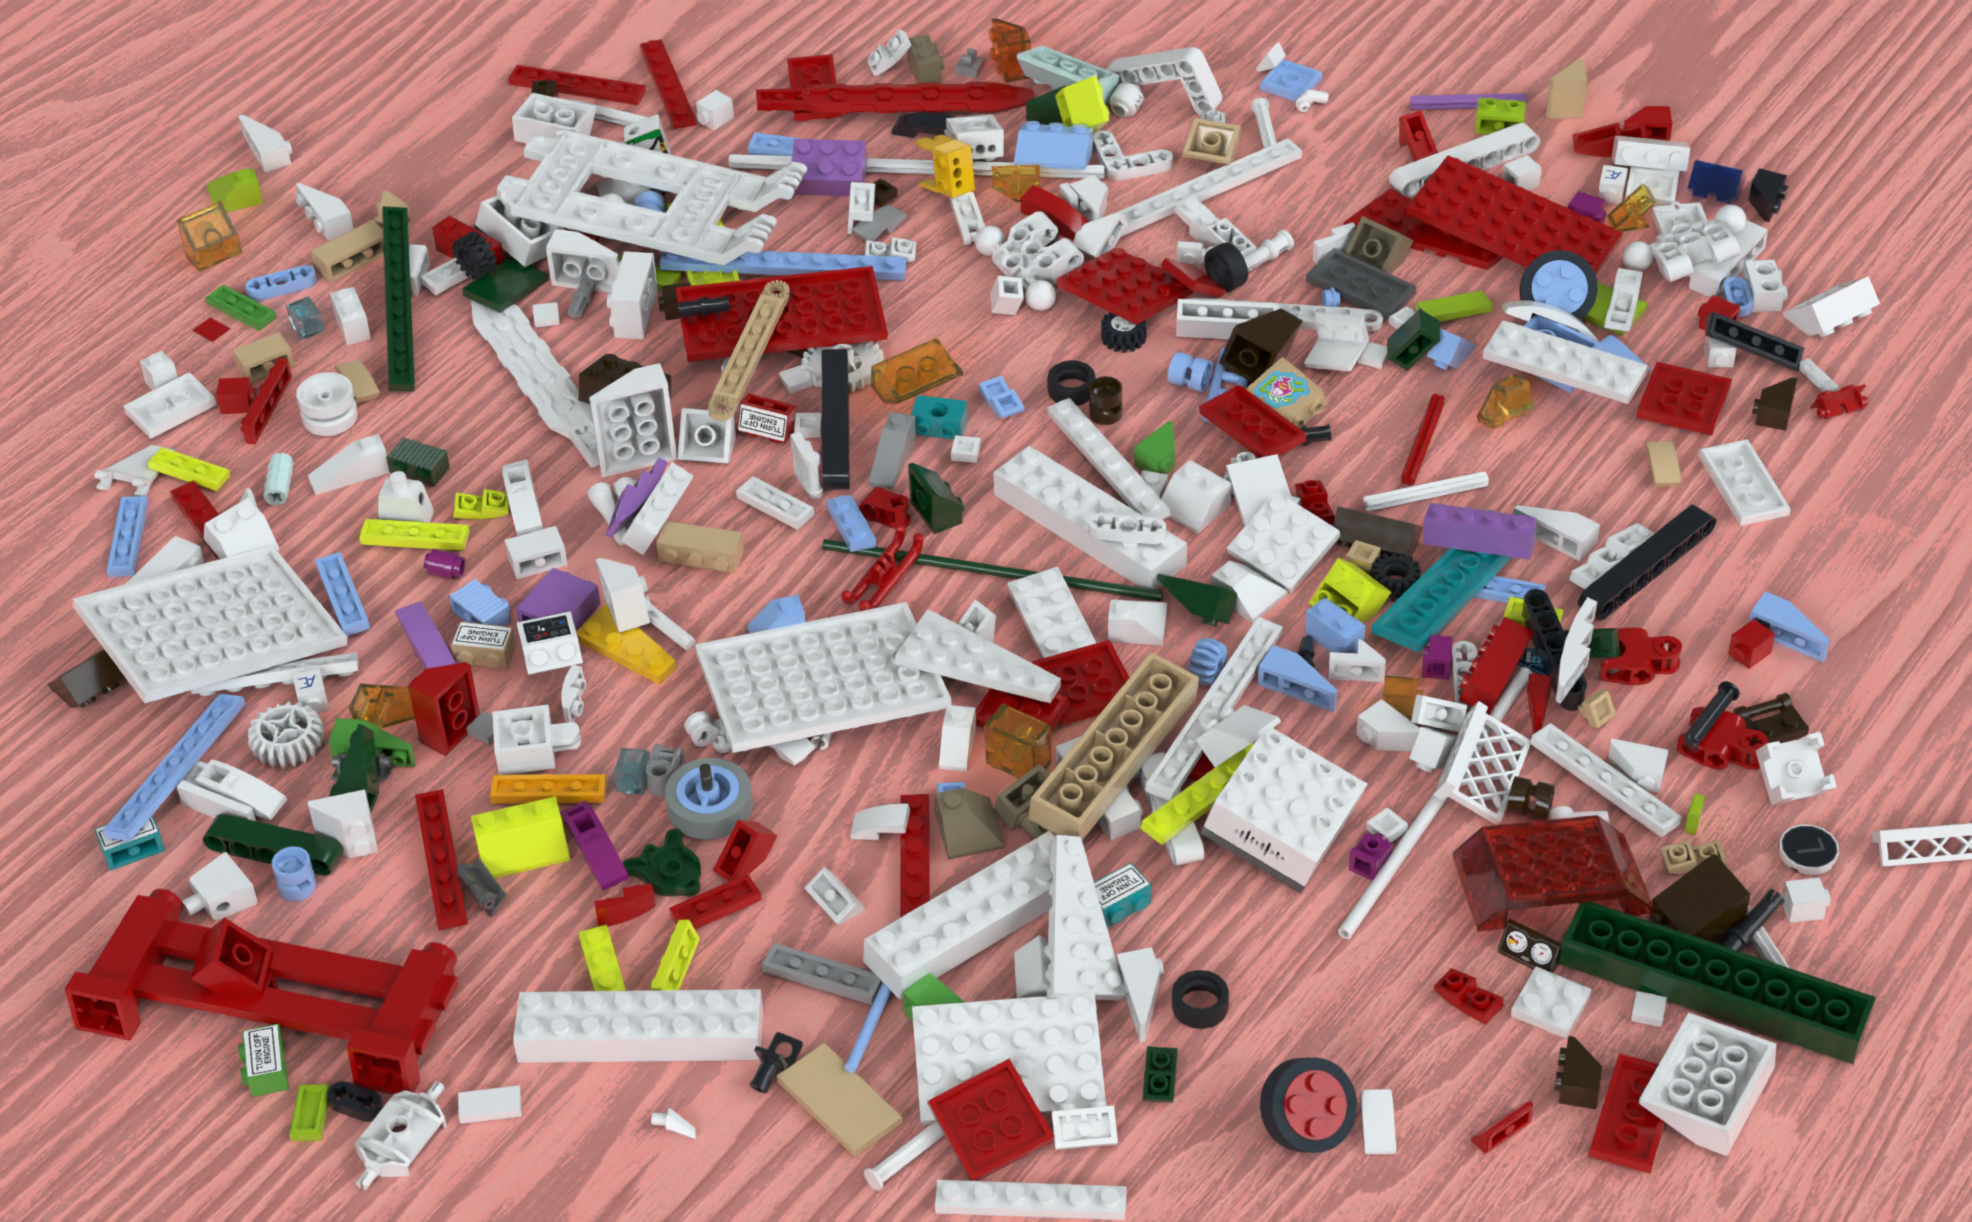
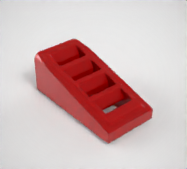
[1527,673,1551,734]

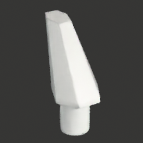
[651,1108,696,1140]

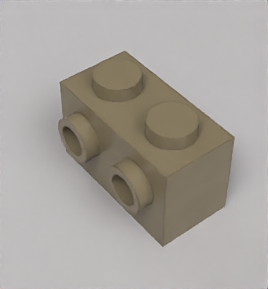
[907,35,944,84]

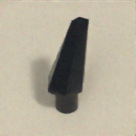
[1297,636,1315,668]

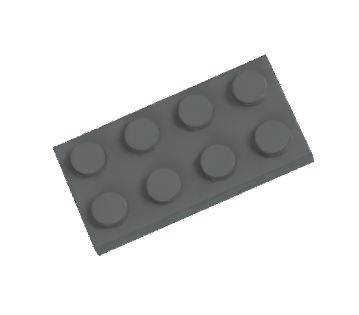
[1306,249,1417,320]

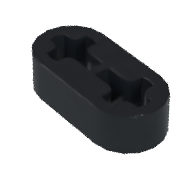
[327,1081,383,1122]

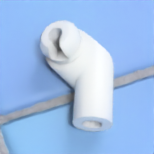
[1295,89,1328,112]

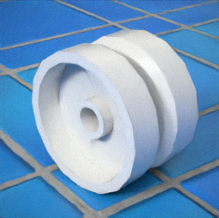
[297,372,358,436]

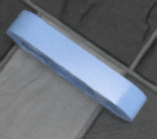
[245,265,317,301]

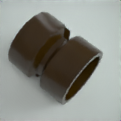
[1089,376,1122,425]
[1507,776,1555,821]

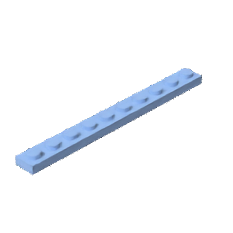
[660,251,906,281]

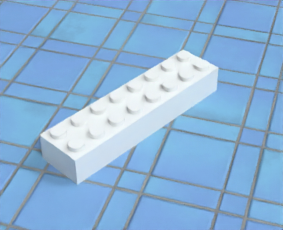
[993,446,1187,590]
[863,831,1055,1000]
[513,989,763,1063]

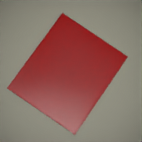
[192,317,231,342]

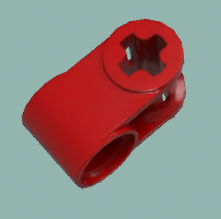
[859,487,911,529]

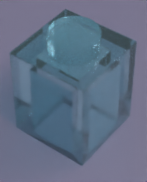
[286,296,324,340]
[613,748,650,795]

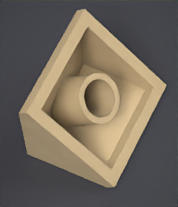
[1546,58,1587,119]
[1182,118,1241,164]

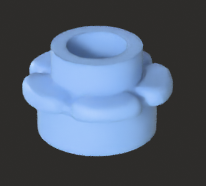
[1322,287,1340,307]

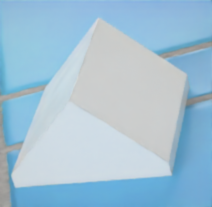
[678,408,736,464]

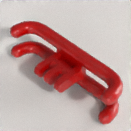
[841,524,924,611]

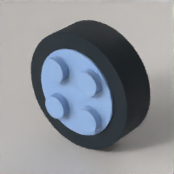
[1519,250,1598,327]

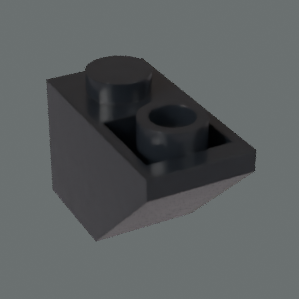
[1749,168,1789,222]

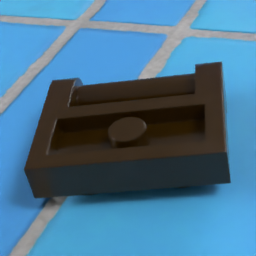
[1734,693,1809,746]

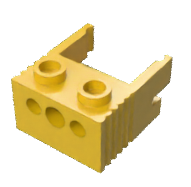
[914,134,975,198]

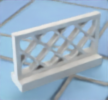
[1433,701,1531,825]

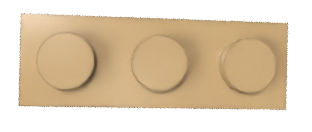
[310,220,383,283]
[656,521,744,573]

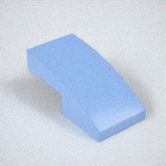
[978,376,1025,419]

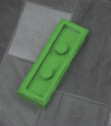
[206,284,277,331]

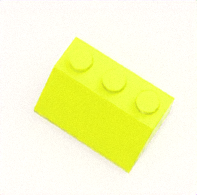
[471,796,571,878]

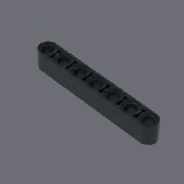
[822,349,850,490]
[1578,504,1717,620]

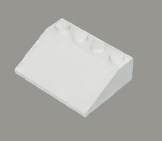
[589,363,677,478]
[1639,1013,1776,1156]

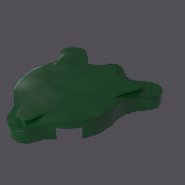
[622,829,701,897]

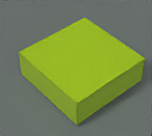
[1685,793,1705,835]

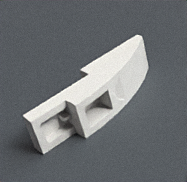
[1175,196,1256,257]
[502,459,543,536]
[181,759,287,820]

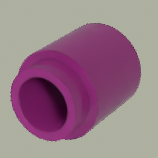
[424,549,465,579]

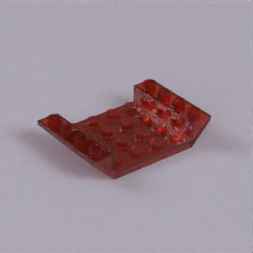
[1452,815,1655,932]

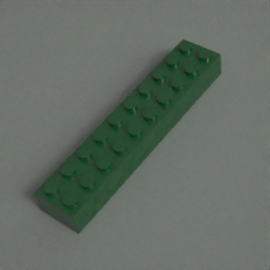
[1559,899,1876,1064]

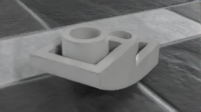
[852,205,907,242]

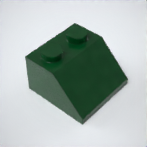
[908,463,964,534]

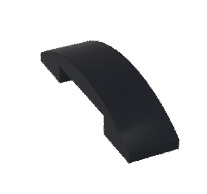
[892,112,955,138]

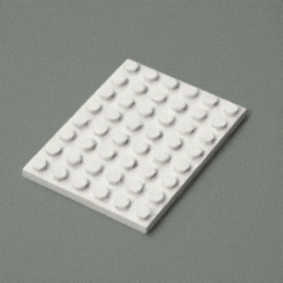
[73,545,348,703]
[695,602,951,753]

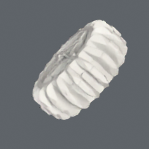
[248,701,325,769]

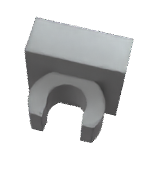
[955,48,985,79]

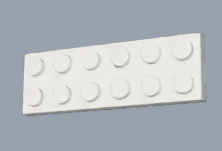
[1483,320,1648,404]

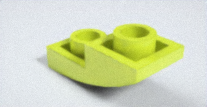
[453,489,509,519]

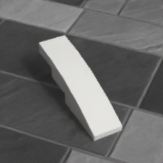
[1569,523,1655,589]
[1556,597,1597,704]

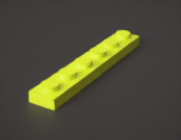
[1140,743,1254,845]

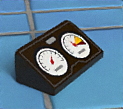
[1498,919,1562,973]

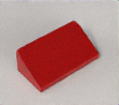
[1471,1101,1533,1154]

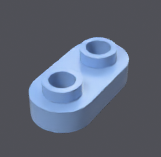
[1722,277,1753,317]

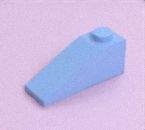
[1749,591,1830,662]
[1258,645,1337,712]

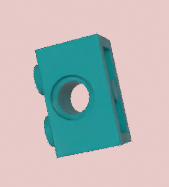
[911,395,968,440]

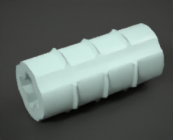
[263,453,294,506]

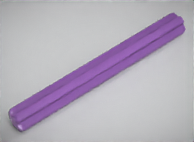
[1410,93,1527,110]

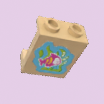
[1246,357,1328,428]

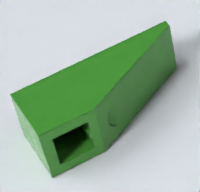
[329,718,416,767]

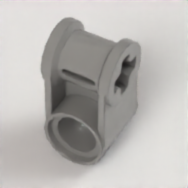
[646,744,685,797]

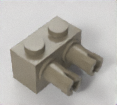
[994,763,1051,839]

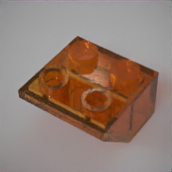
[989,18,1031,83]

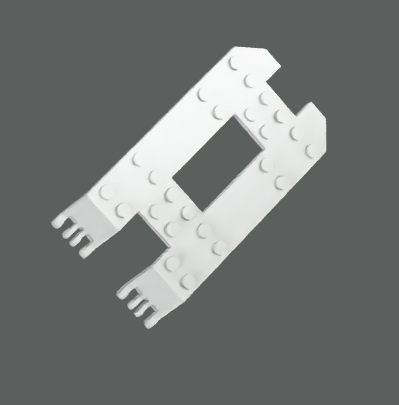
[497,130,807,266]

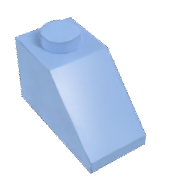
[1427,329,1477,370]
[747,594,805,634]

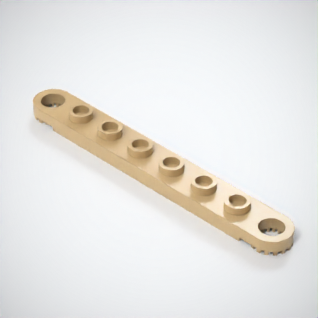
[708,280,790,421]

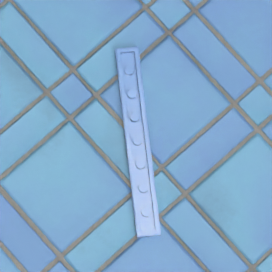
[103,694,246,842]

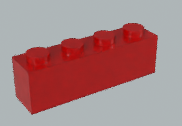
[1459,617,1534,715]

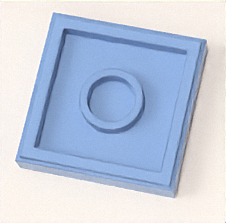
[1260,59,1323,102]

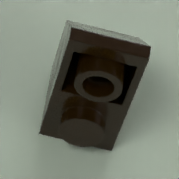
[1554,1036,1602,1109]

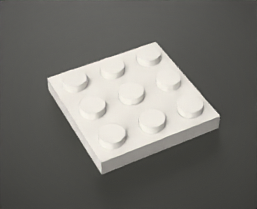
[1227,491,1340,594]

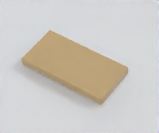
[777,1043,903,1157]

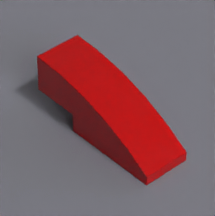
[1572,122,1649,157]
[1020,185,1090,240]

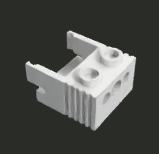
[945,115,1004,161]

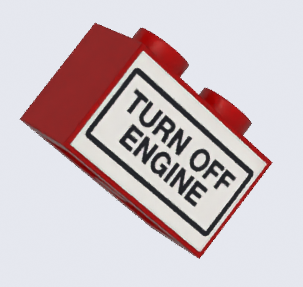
[737,393,797,443]

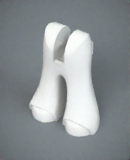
[587,477,638,546]

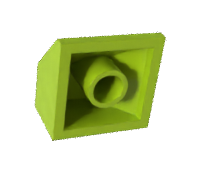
[206,168,263,215]

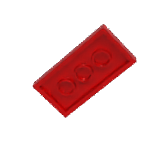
[787,54,841,121]
[1199,385,1306,458]
[1589,1053,1666,1174]

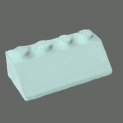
[1017,45,1119,104]

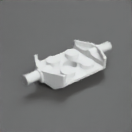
[355,1081,447,1190]

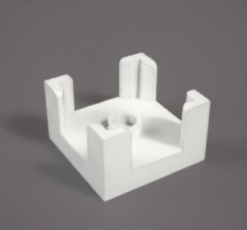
[1756,732,1837,806]

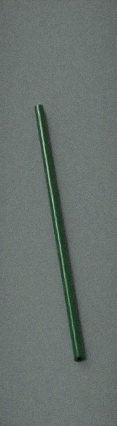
[822,539,1163,601]

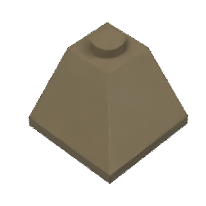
[934,788,1005,860]

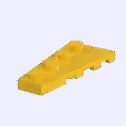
[576,603,677,685]

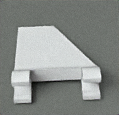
[94,445,175,496]

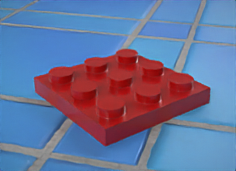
[1636,362,1732,436]
[1032,640,1130,726]
[927,1058,1055,1181]

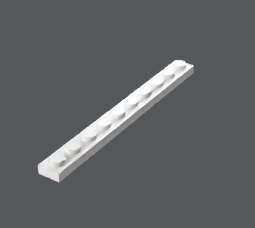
[1117,139,1302,237]
[1145,617,1283,801]

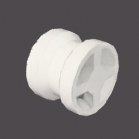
[684,711,719,747]

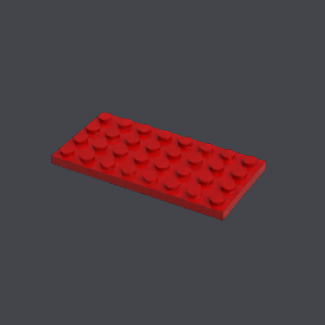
[1406,155,1623,275]
[676,266,888,362]

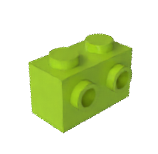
[1475,98,1526,135]

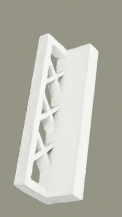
[1872,823,1972,866]

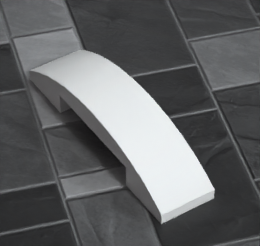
[1604,268,1643,332]
[1502,301,1599,342]

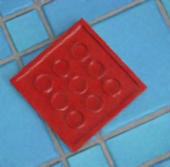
[1057,248,1194,325]

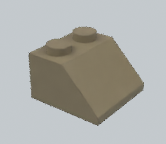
[1345,216,1414,274]

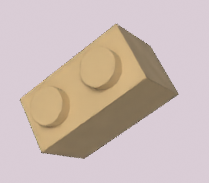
[233,332,295,384]

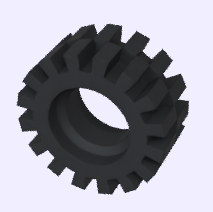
[452,231,496,280]
[1371,552,1421,602]

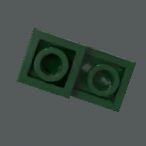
[1143,1046,1178,1103]

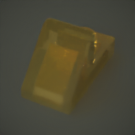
[1607,183,1657,232]

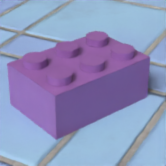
[792,139,867,196]

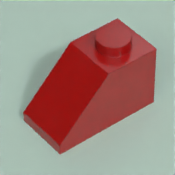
[1623,106,1673,141]
[713,820,777,881]

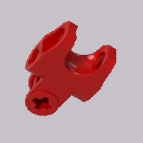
[1599,627,1682,685]
[1677,707,1768,770]

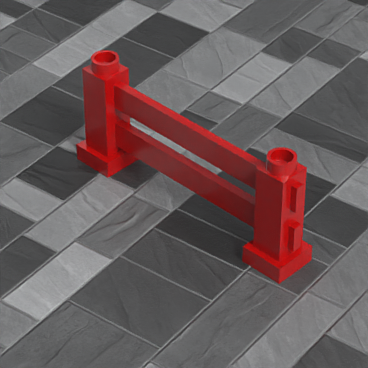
[65,889,458,1095]

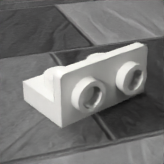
[1051,1102,1118,1150]

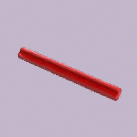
[1401,393,1445,486]

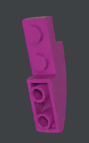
[560,800,629,890]

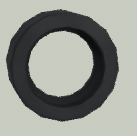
[1204,242,1248,292]
[1047,360,1096,406]
[1172,970,1229,1029]

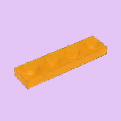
[490,774,607,804]

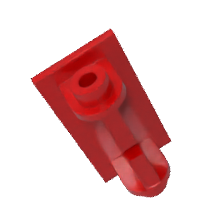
[1810,384,1868,419]

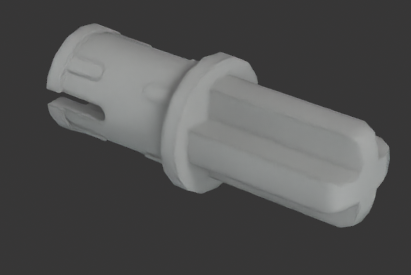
[567,277,596,320]

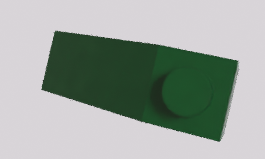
[1157,574,1237,627]

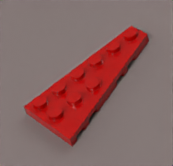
[1343,188,1503,270]

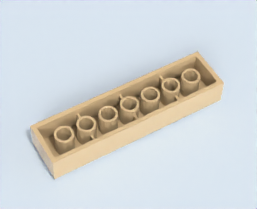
[1028,652,1199,840]

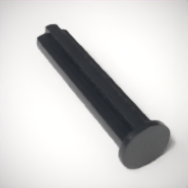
[1684,681,1740,747]

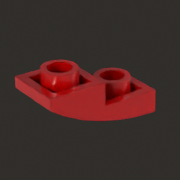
[1295,480,1335,525]
[594,884,655,927]
[1434,968,1504,1024]

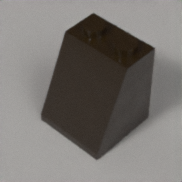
[1219,308,1303,383]
[1649,854,1751,944]

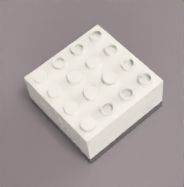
[1201,725,1367,893]

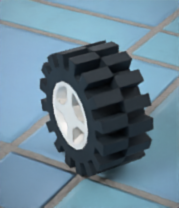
[1101,312,1146,353]

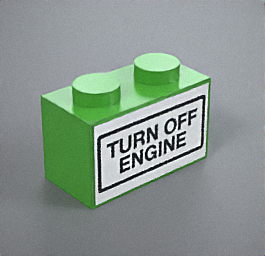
[238,1024,289,1097]

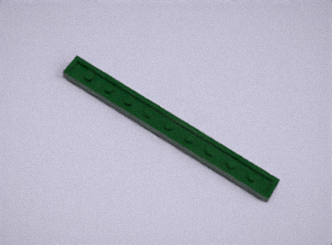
[382,206,415,392]

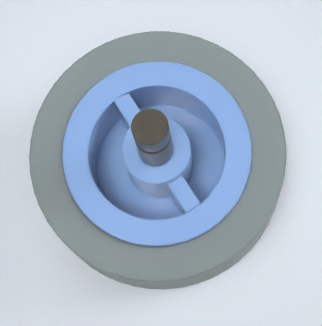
[665,758,753,840]

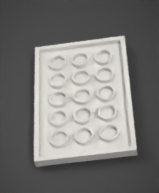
[912,993,1106,1126]

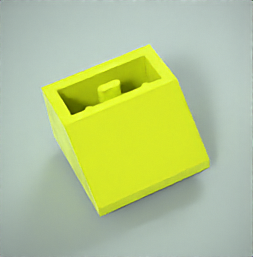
[1055,76,1109,134]
[1309,558,1391,623]

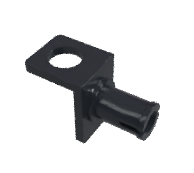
[749,1032,803,1094]

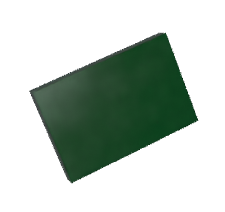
[462,257,548,313]

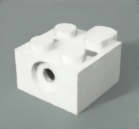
[492,705,581,775]

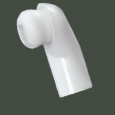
[713,719,731,754]

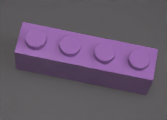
[1424,503,1537,560]

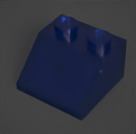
[1688,160,1746,204]

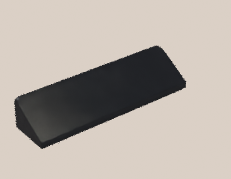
[1705,312,1804,371]

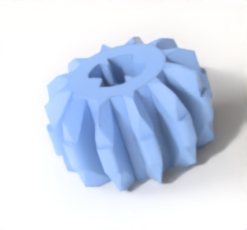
[1188,638,1228,686]

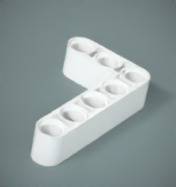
[1105,47,1223,116]

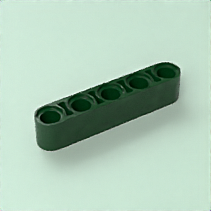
[203,814,343,876]

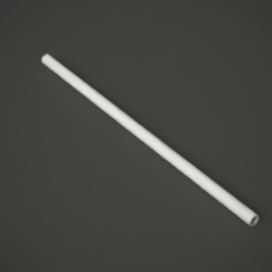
[1338,667,1532,939]

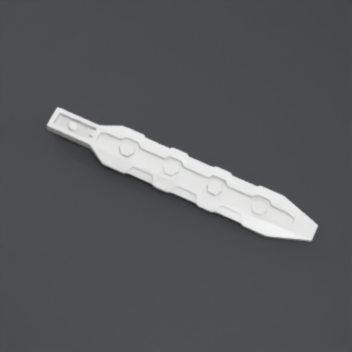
[471,300,599,468]

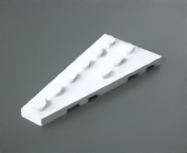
[895,609,1061,703]
[1047,835,1126,1001]

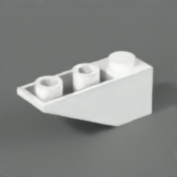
[295,183,354,240]

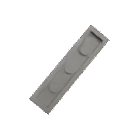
[762,943,882,1005]

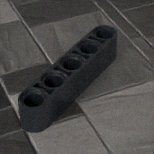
[1522,589,1587,711]

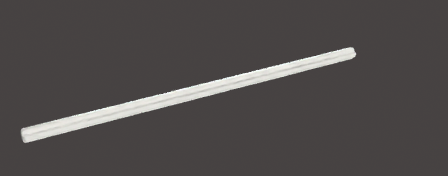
[728,154,1105,179]

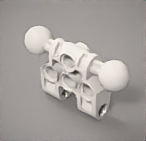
[1622,204,1746,283]
[974,211,1084,311]

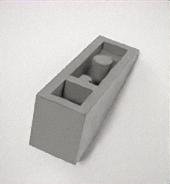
[868,412,917,490]

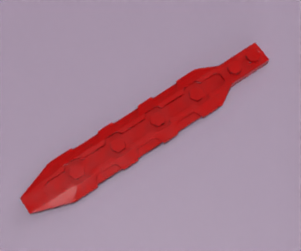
[756,82,1035,114]

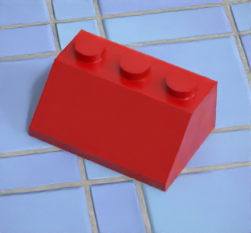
[408,662,480,756]

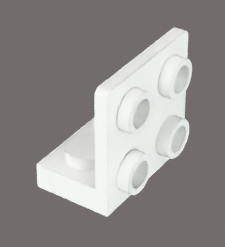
[1304,313,1369,371]

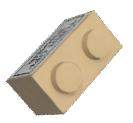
[451,622,516,670]

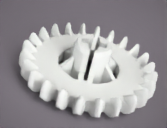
[802,341,885,392]

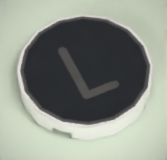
[1779,825,1839,875]

